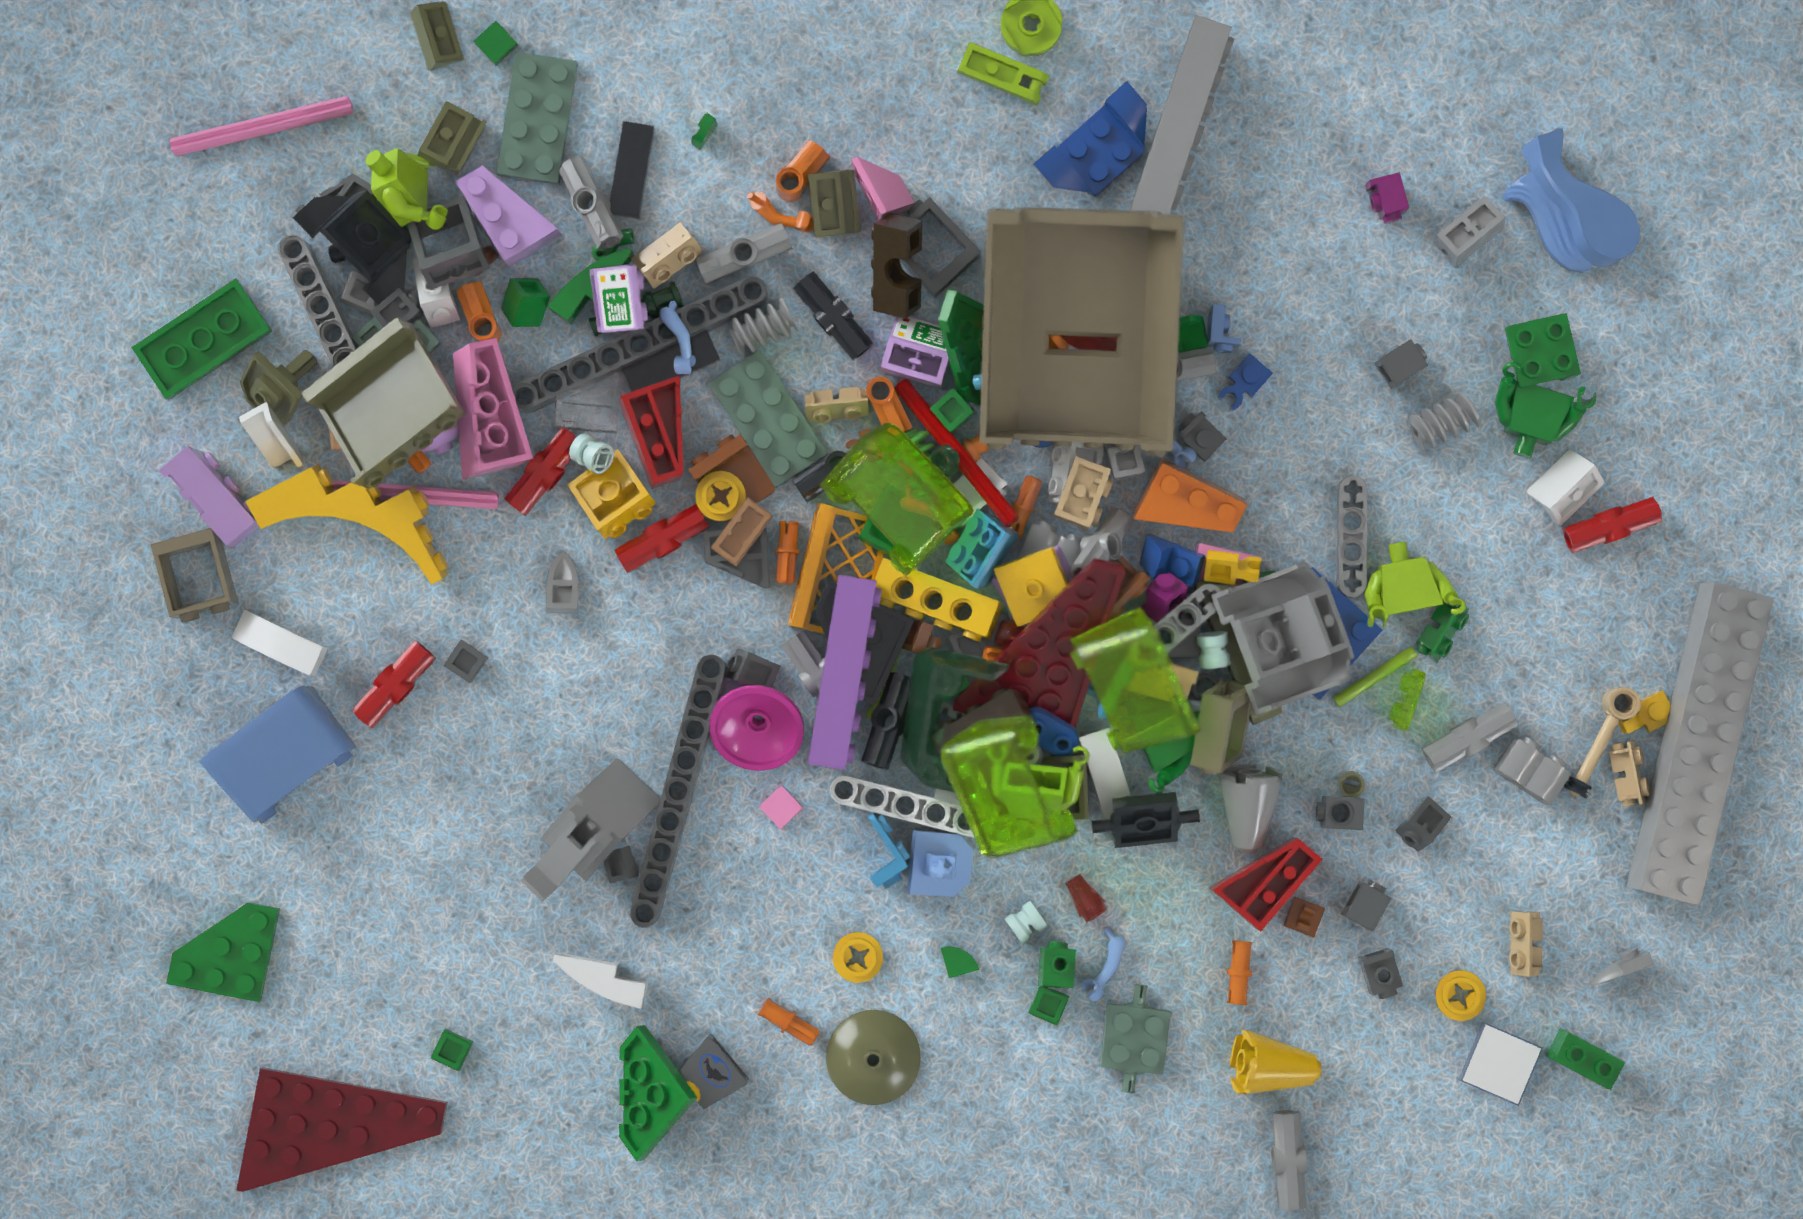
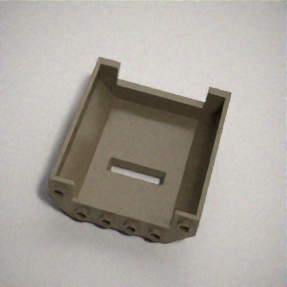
[980,207,1184,456]

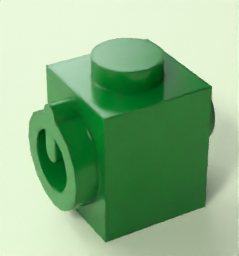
[1037,942,1076,989]

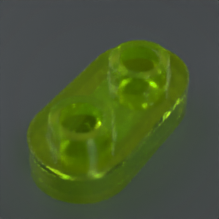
[1389,668,1426,731]

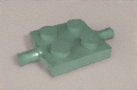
[1099,984,1171,1093]

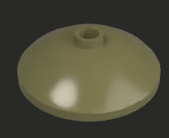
[826,1010,921,1105]

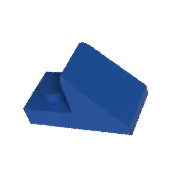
[1139,533,1205,586]

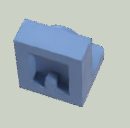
[1207,304,1241,353]

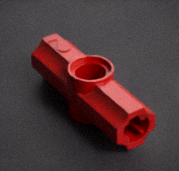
[504,426,576,516]
[1563,496,1662,554]
[614,504,710,573]
[351,640,437,728]

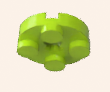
[1000,0,1062,57]

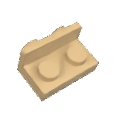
[631,222,703,289]
[1053,456,1114,532]

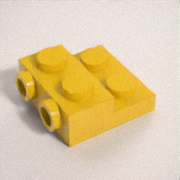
[567,449,657,539]

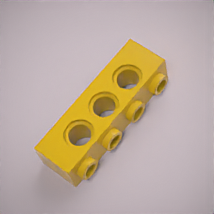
[875,558,1004,642]

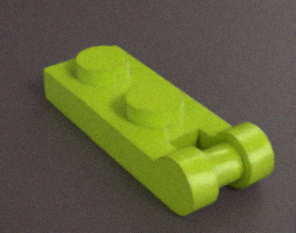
[957,42,1050,106]

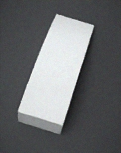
[231,609,328,676]
[1078,728,1131,819]
[553,952,648,1009]

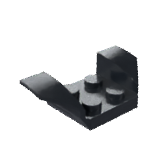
[293,190,412,305]

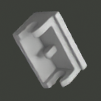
[1436,195,1506,268]

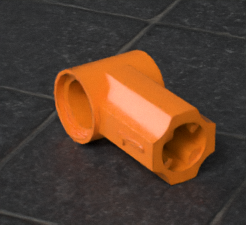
[776,140,830,202]
[456,281,502,342]
[866,376,913,440]

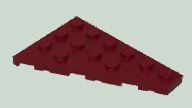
[953,558,1125,730]
[236,1067,448,1192]

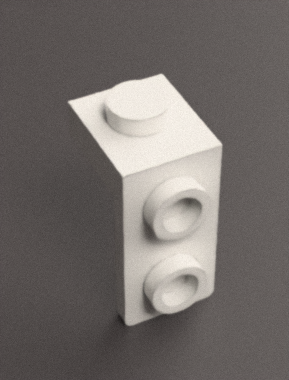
[412,252,461,328]

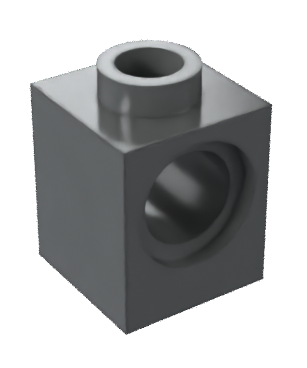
[1374,339,1428,389]
[1316,796,1365,830]
[1341,880,1392,931]

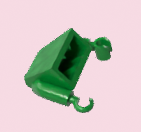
[1494,361,1596,458]
[1118,696,1200,793]

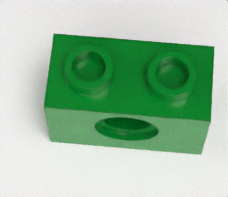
[1546,1028,1625,1091]

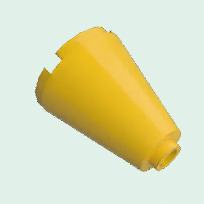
[1230,1030,1322,1094]

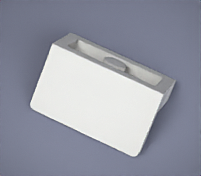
[239,402,304,469]
[1527,449,1605,526]

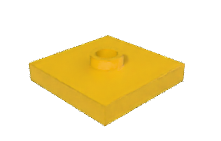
[993,546,1069,627]

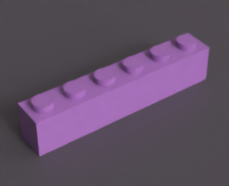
[808,575,882,770]

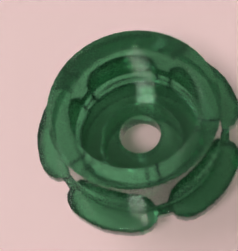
[930,444,960,475]

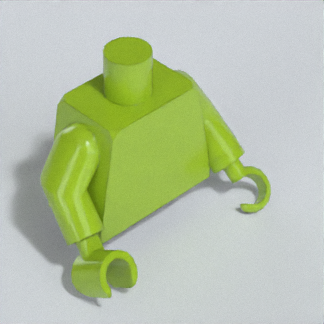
[365,148,448,230]
[1364,541,1466,627]
[989,739,1089,822]

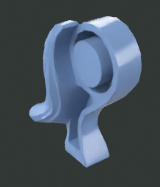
[1502,128,1640,273]

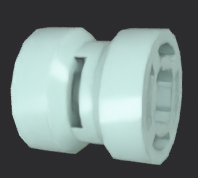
[569,433,614,474]
[1196,631,1231,669]
[1004,901,1048,944]

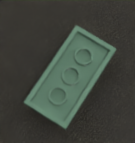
[496,52,578,185]
[708,350,828,488]

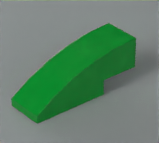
[547,247,635,325]

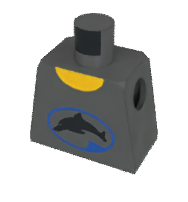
[679,1034,749,1109]

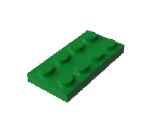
[131,278,273,401]

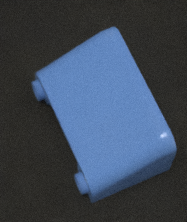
[199,686,357,824]

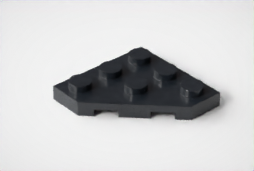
[815,580,914,706]

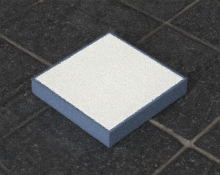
[1458,1022,1543,1106]

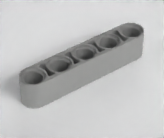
[278,234,359,367]

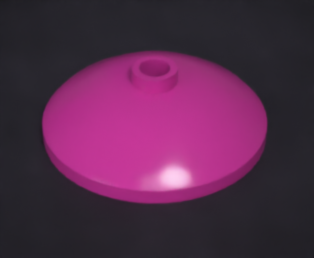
[709,685,804,771]

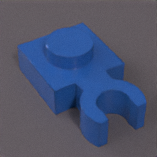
[1218,353,1273,410]

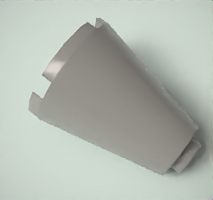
[1219,764,1283,854]

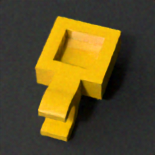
[1204,550,1261,585]
[1618,690,1671,734]

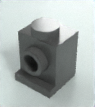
[1358,948,1403,999]

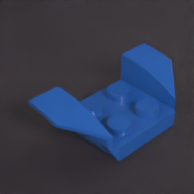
[1033,81,1147,197]

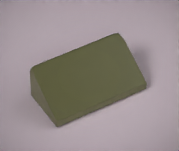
[410,1,464,70]

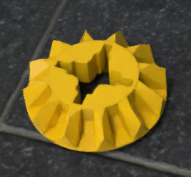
[695,471,746,521]
[833,932,883,983]
[1435,970,1486,1021]

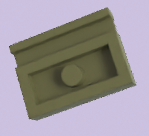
[418,101,487,177]
[807,169,860,238]

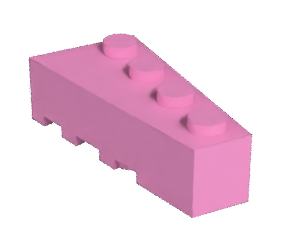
[453,338,533,480]

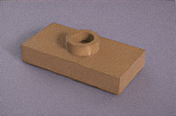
[711,497,774,567]

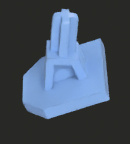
[907,830,973,897]

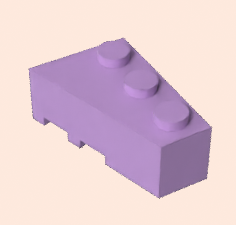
[455,165,562,267]
[158,446,259,548]

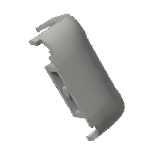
[1211,563,1354,715]

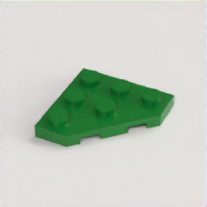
[938,290,984,408]
[166,902,280,1002]
[619,1025,697,1162]

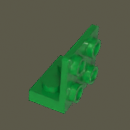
[1505,313,1581,388]

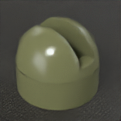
[1339,771,1365,798]

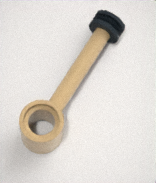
[1564,687,1641,798]

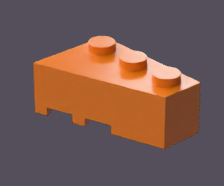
[1133,458,1248,533]

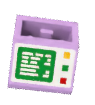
[589,265,648,333]
[880,315,949,390]

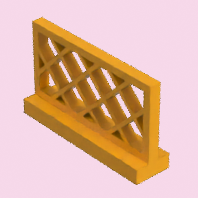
[787,503,884,634]

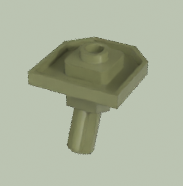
[240,350,318,425]

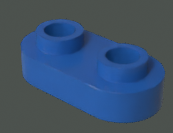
[1023,707,1079,756]

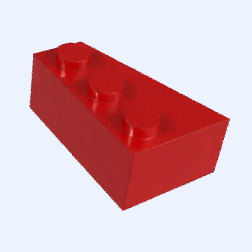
[619,375,684,490]
[1209,837,1323,932]

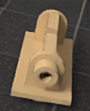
[804,386,869,423]
[1608,740,1651,807]
[1509,911,1543,977]

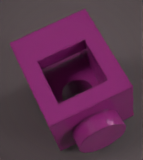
[1365,172,1409,224]
[1140,572,1188,623]

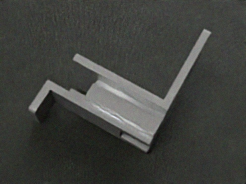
[521,759,660,901]

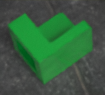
[501,278,550,327]
[1178,315,1208,353]
[930,388,978,433]

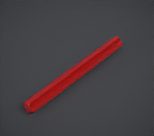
[895,379,1019,527]

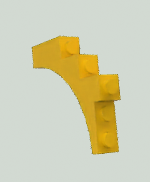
[245,464,448,585]

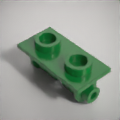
[1416,600,1469,663]

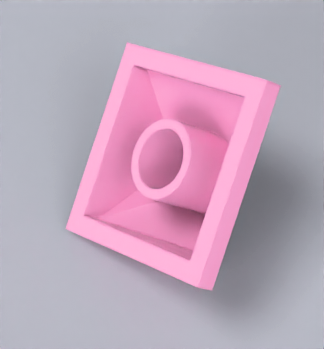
[851,157,915,220]

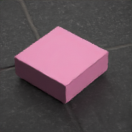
[759,785,803,829]

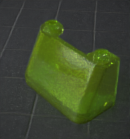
[819,423,973,577]
[1070,607,1200,754]
[941,716,1078,858]

